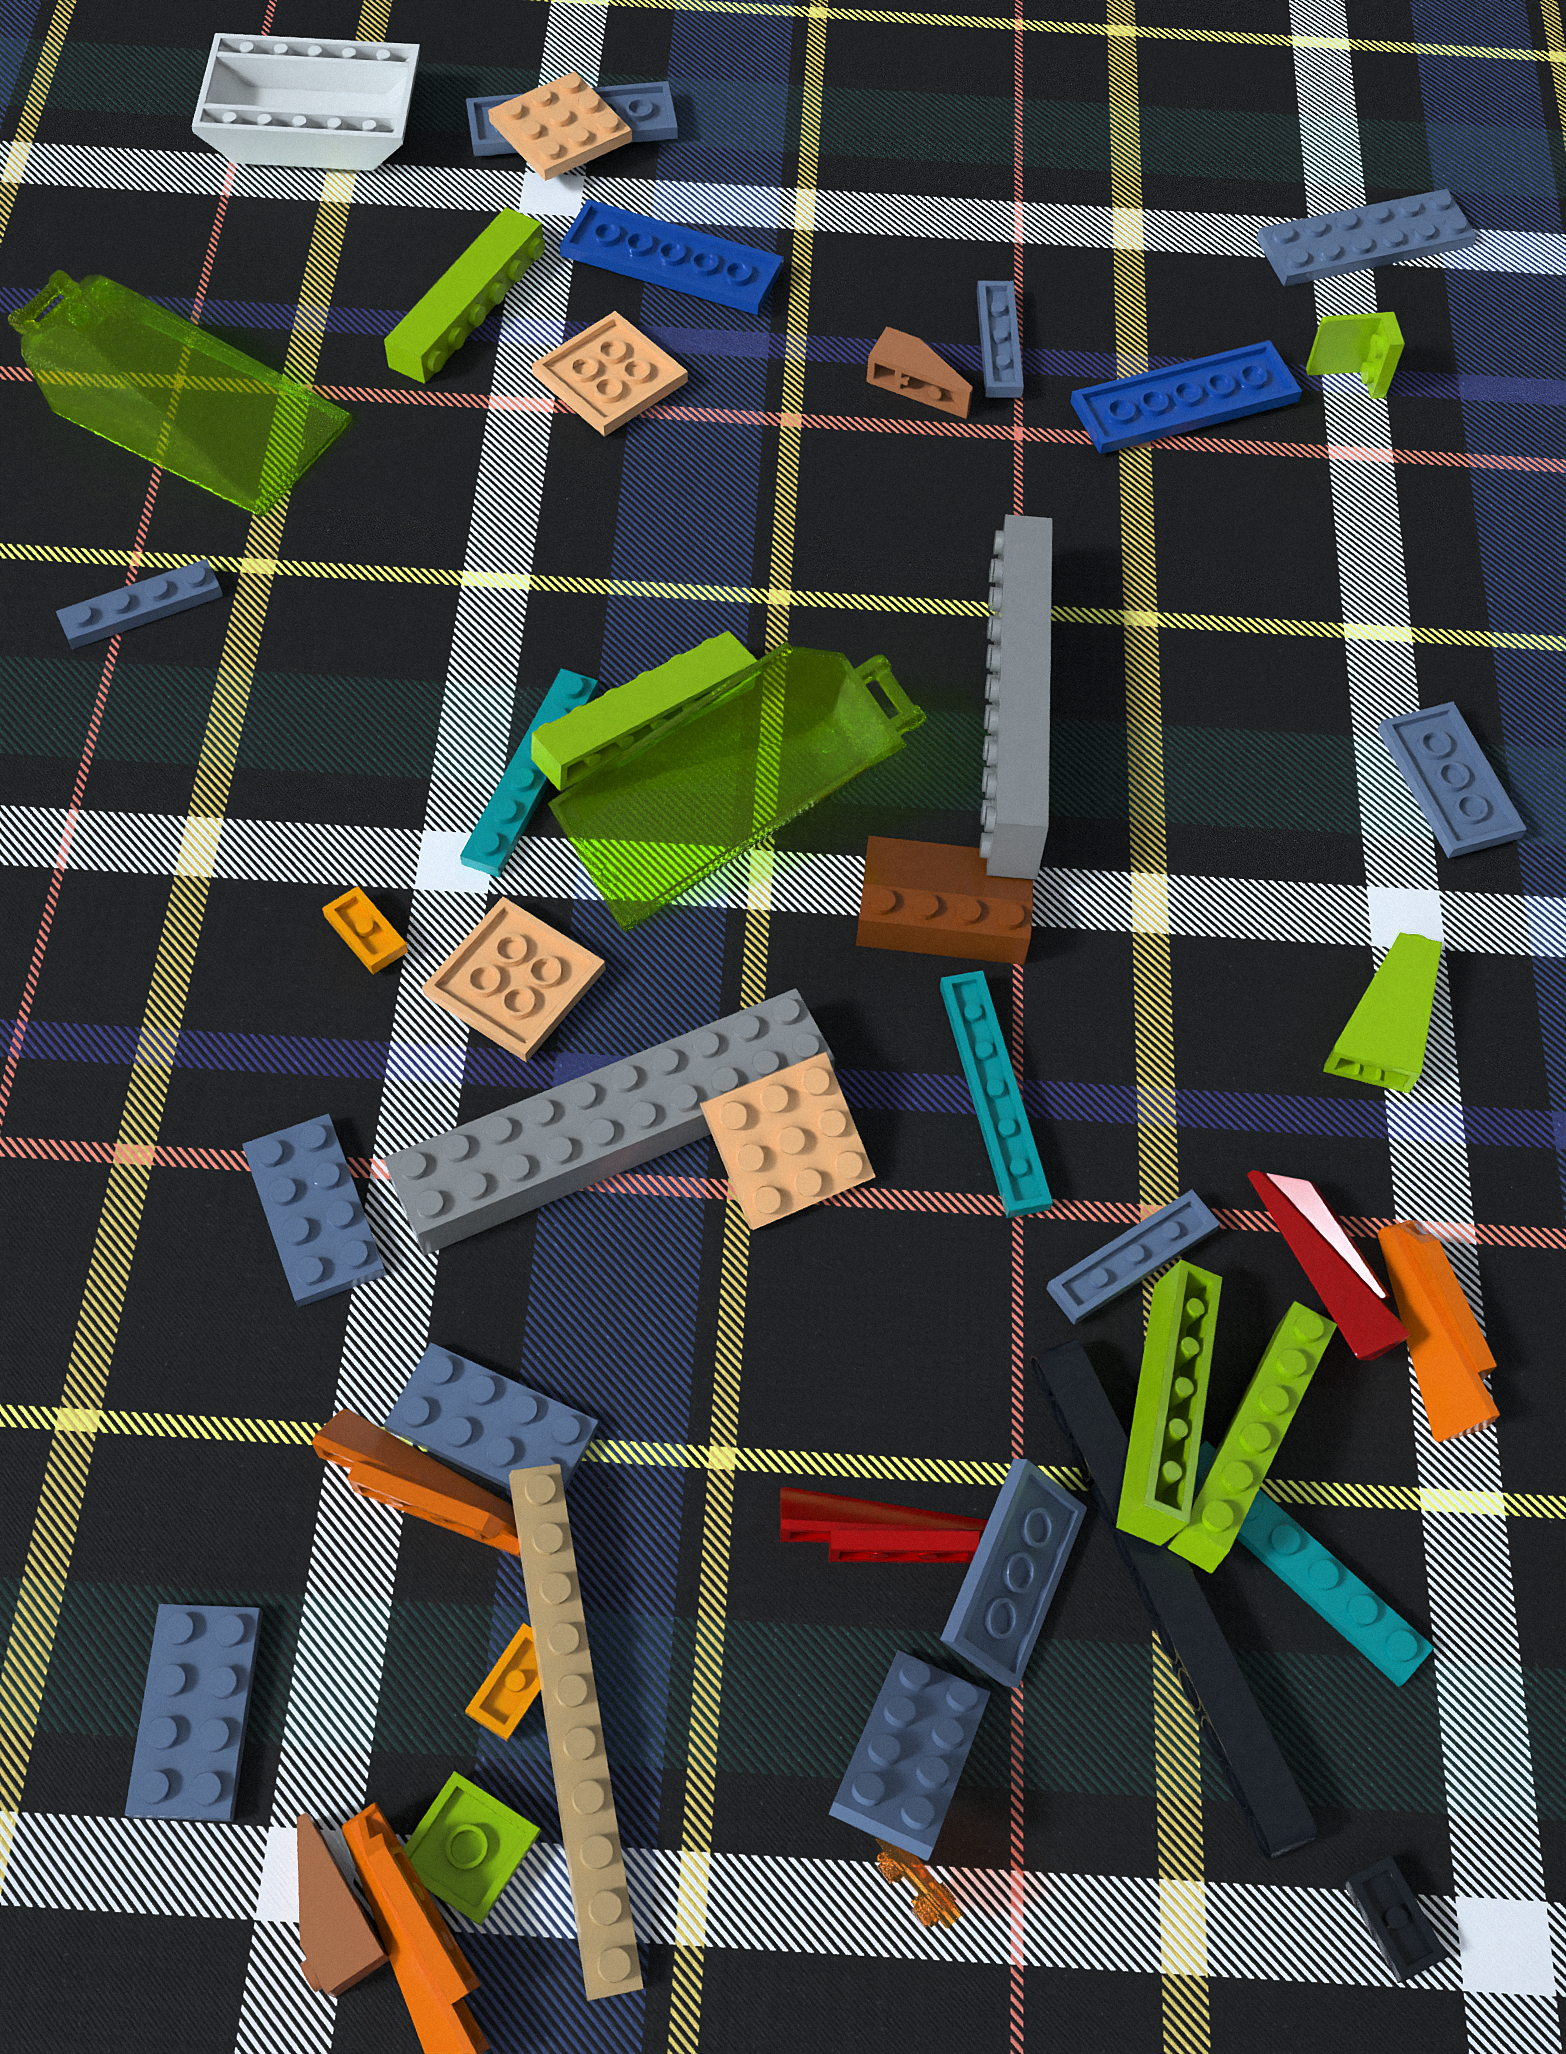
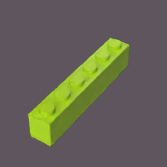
[384,207,545,384]
[531,631,758,791]
[1116,1260,1222,1546]
[1168,1301,1337,1574]

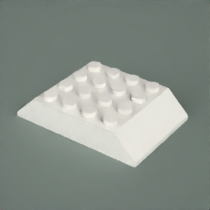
[191,33,420,171]

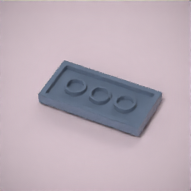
[1377,702,1527,859]
[242,1113,387,1308]
[383,1342,599,1493]
[940,1459,1087,1688]
[125,1604,263,1821]
[829,1650,991,1861]

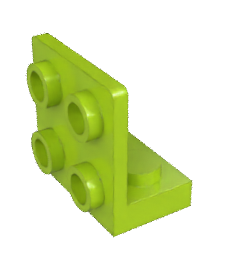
[1306,312,1405,399]

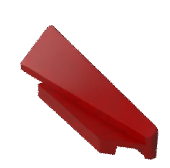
[1247,1170,1412,1361]
[780,1487,989,1563]

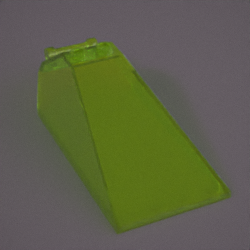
[8,270,352,517]
[548,641,926,932]

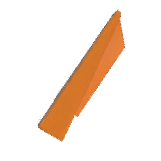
[1377,1220,1500,1442]
[311,1409,521,1558]
[342,1802,490,2054]

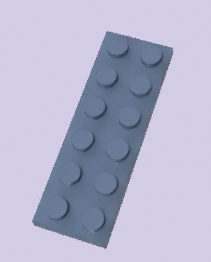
[466,81,678,156]
[1256,189,1477,287]

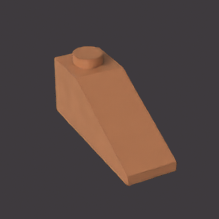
[866,327,973,419]
[296,1812,390,1998]

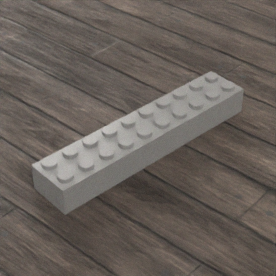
[979,514,1052,880]
[383,988,835,1256]

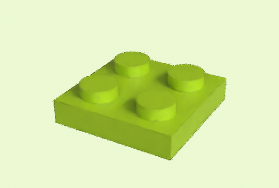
[403,1771,541,1927]

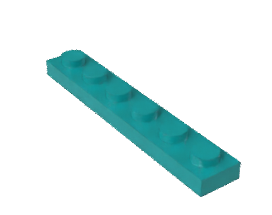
[460,668,599,878]
[940,970,1053,1218]
[1193,1441,1435,1687]

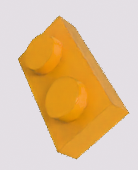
[322,886,408,974]
[465,1623,541,1742]

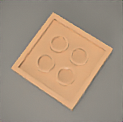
[488,71,632,181]
[532,311,688,437]
[422,897,606,1062]
[699,1052,875,1230]

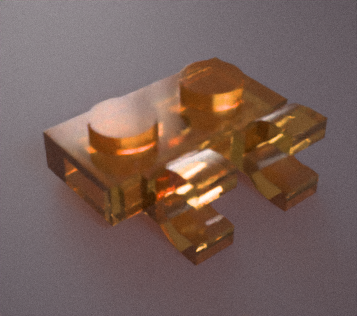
[875,1838,963,1930]

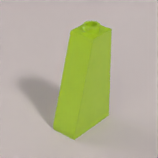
[1323,932,1442,1094]

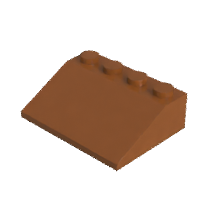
[856,836,1033,965]

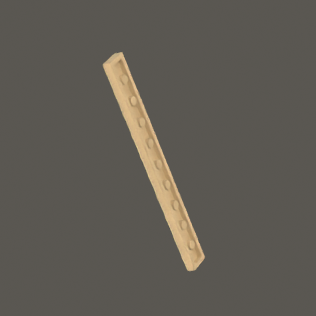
[509,1464,644,2001]

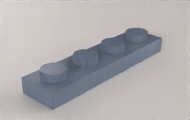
[977,281,1024,398]
[56,559,223,649]
[1046,1189,1220,1325]

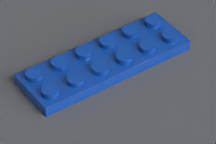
[560,199,784,315]
[1070,340,1302,454]

